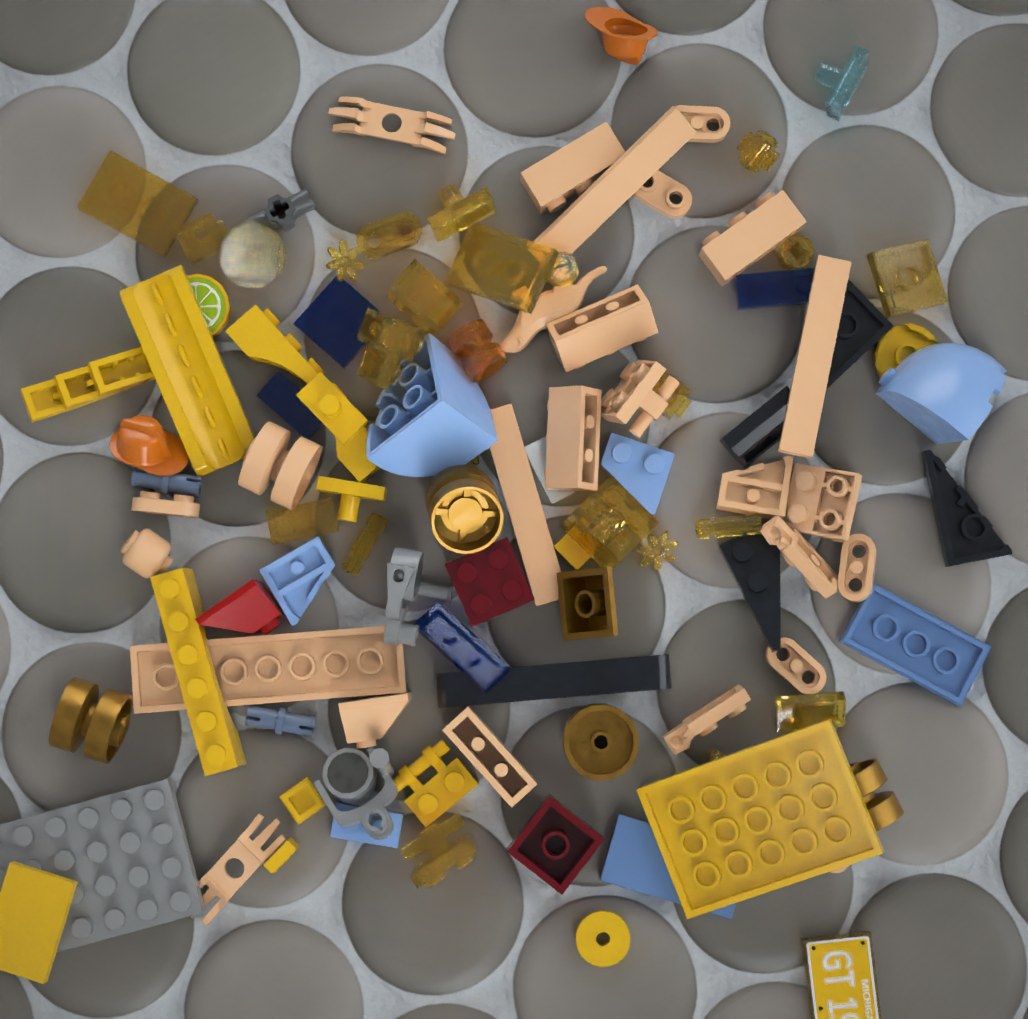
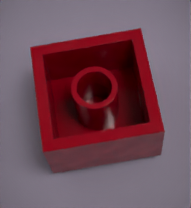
[445,537,535,627]
[507,793,605,895]

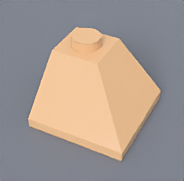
[338,692,412,749]

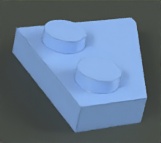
[600,433,675,516]
[259,535,335,626]

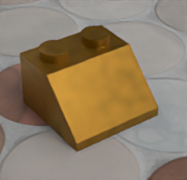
[557,566,618,641]

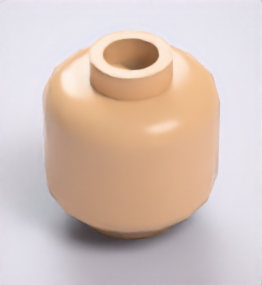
[120,528,173,578]

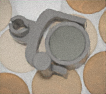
[383,547,454,647]
[314,747,398,840]

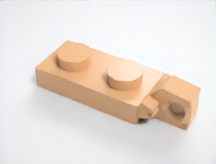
[761,515,838,599]
[662,684,751,755]

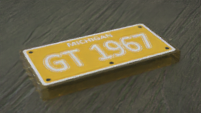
[801,931,881,1019]

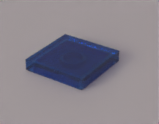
[293,274,388,369]

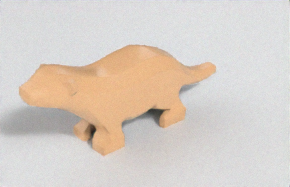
[500,266,607,353]

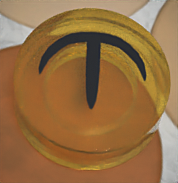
[544,252,579,287]

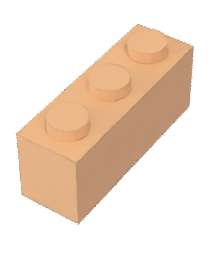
[520,121,625,214]
[698,190,807,287]
[545,284,659,372]
[544,385,602,491]
[442,706,537,808]

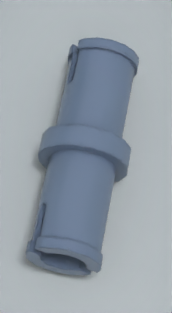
[131,467,203,497]
[245,705,316,738]

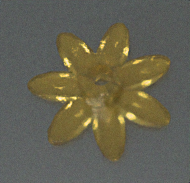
[326,240,365,282]
[637,531,679,571]

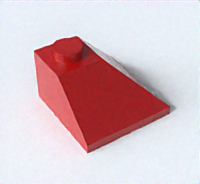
[195,579,285,635]

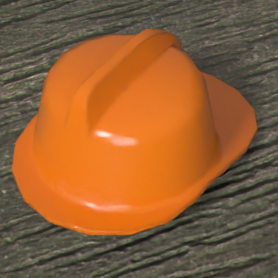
[584,6,658,65]
[109,415,189,476]

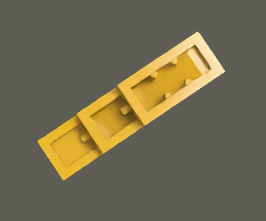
[20,346,155,423]

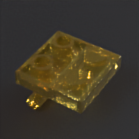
[400,813,478,889]

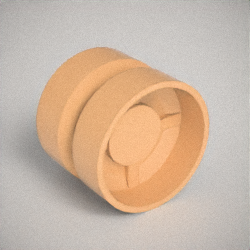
[238,421,323,511]

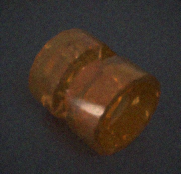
[447,319,508,383]

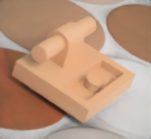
[601,360,680,438]
[783,463,862,543]

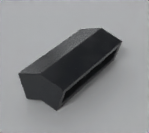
[720,386,790,468]

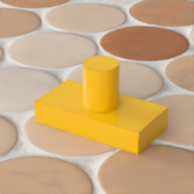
[296,371,368,445]
[316,475,388,523]

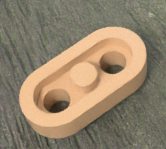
[674,105,730,143]
[632,170,692,219]
[131,491,200,518]
[838,534,877,602]
[765,637,827,694]

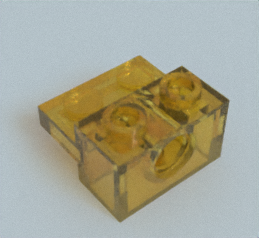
[356,307,424,390]
[561,475,659,570]

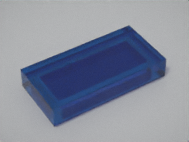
[256,370,323,439]

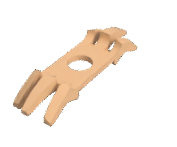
[328,97,456,155]
[190,813,286,926]

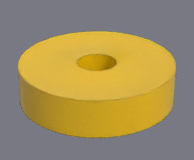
[575,909,631,967]

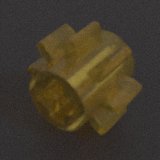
[737,131,780,173]

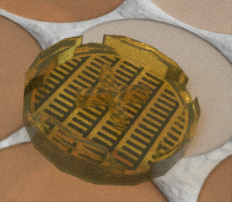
[218,221,286,289]

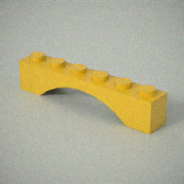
[225,304,381,483]
[150,567,247,776]

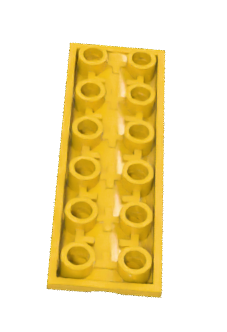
[119,265,255,476]

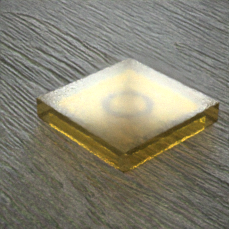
[866,239,948,319]

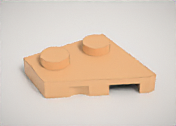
[716,456,794,520]

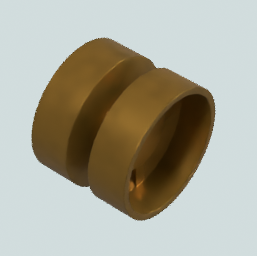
[425,465,504,554]
[49,677,133,764]
[849,758,904,832]

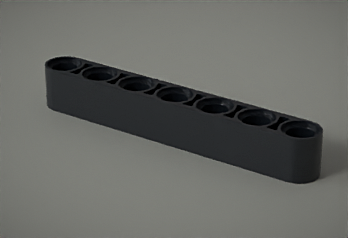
[435,654,672,708]

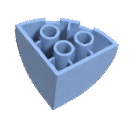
[366,333,498,477]
[875,343,1006,444]

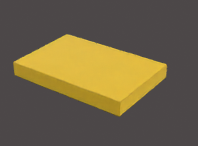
[0,861,78,984]

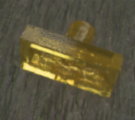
[427,184,496,243]
[266,498,339,545]
[775,691,846,732]

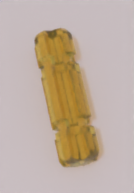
[341,513,387,576]
[695,514,762,539]

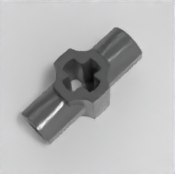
[247,189,316,237]

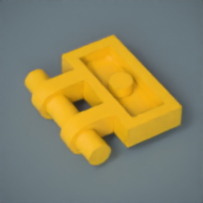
[393,739,479,828]

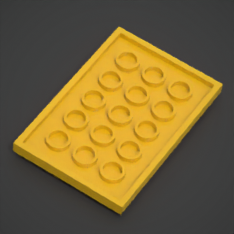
[636,718,884,919]

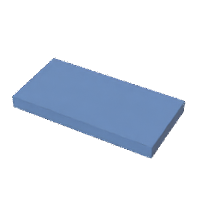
[839,583,992,707]
[600,813,736,919]

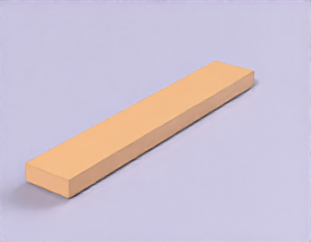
[527,106,697,273]
[777,255,852,459]
[490,403,561,606]

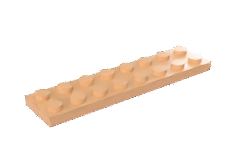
[130,626,407,714]

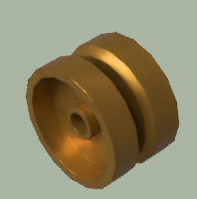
[562,703,639,781]

